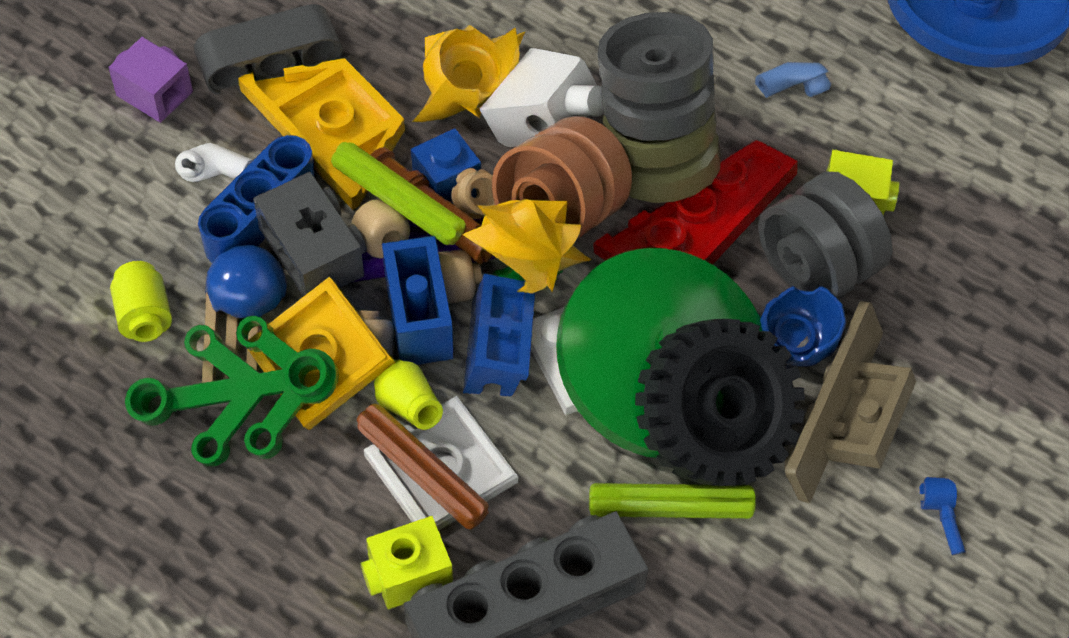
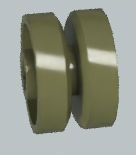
[603,110,721,203]

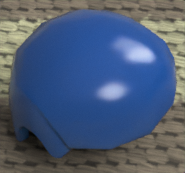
[205,245,287,318]
[760,286,847,367]

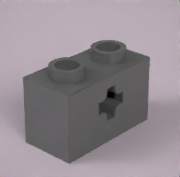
[253,172,367,297]

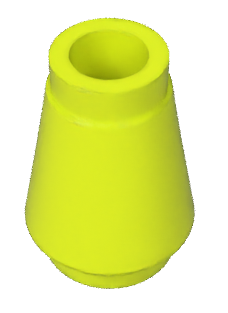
[374,360,443,430]

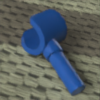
[919,477,966,555]

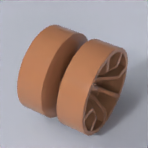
[492,116,632,240]

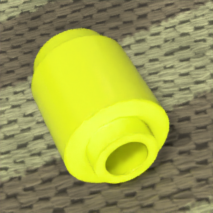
[110,261,172,342]

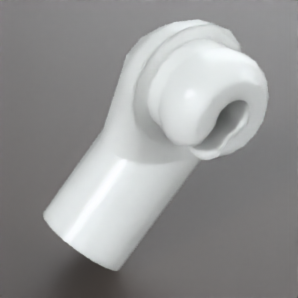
[175,143,253,182]

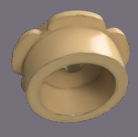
[451,168,495,219]

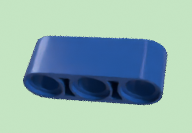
[198,135,316,263]

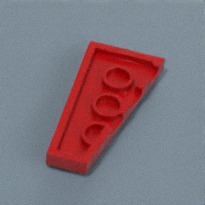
[593,140,798,265]

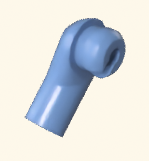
[755,62,831,98]

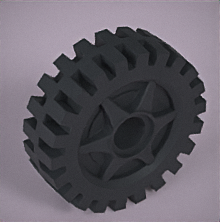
[635,319,805,486]

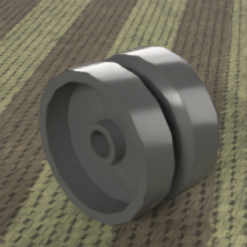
[598,12,715,141]
[758,171,893,300]

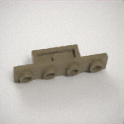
[785,301,916,503]

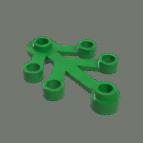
[125,316,339,466]

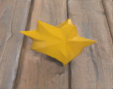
[412,25,526,122]
[462,199,591,294]

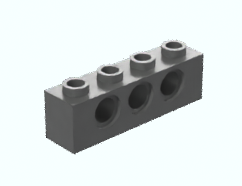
[404,511,648,638]

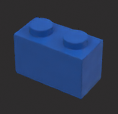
[382,236,453,365]

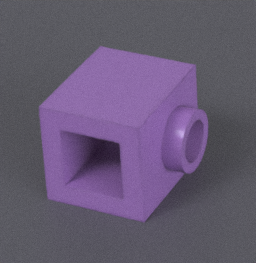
[108,37,193,123]

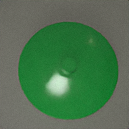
[556,248,762,458]

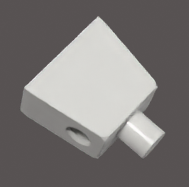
[480,48,603,147]

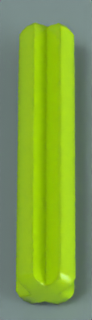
[331,142,466,245]
[589,483,756,518]

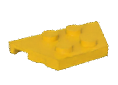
[238,58,405,210]

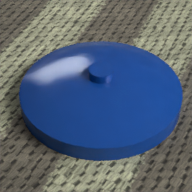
[887,0,1069,68]

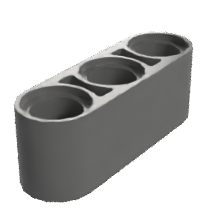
[194,4,343,95]

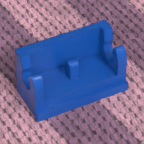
[463,274,535,396]

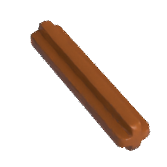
[357,403,489,530]

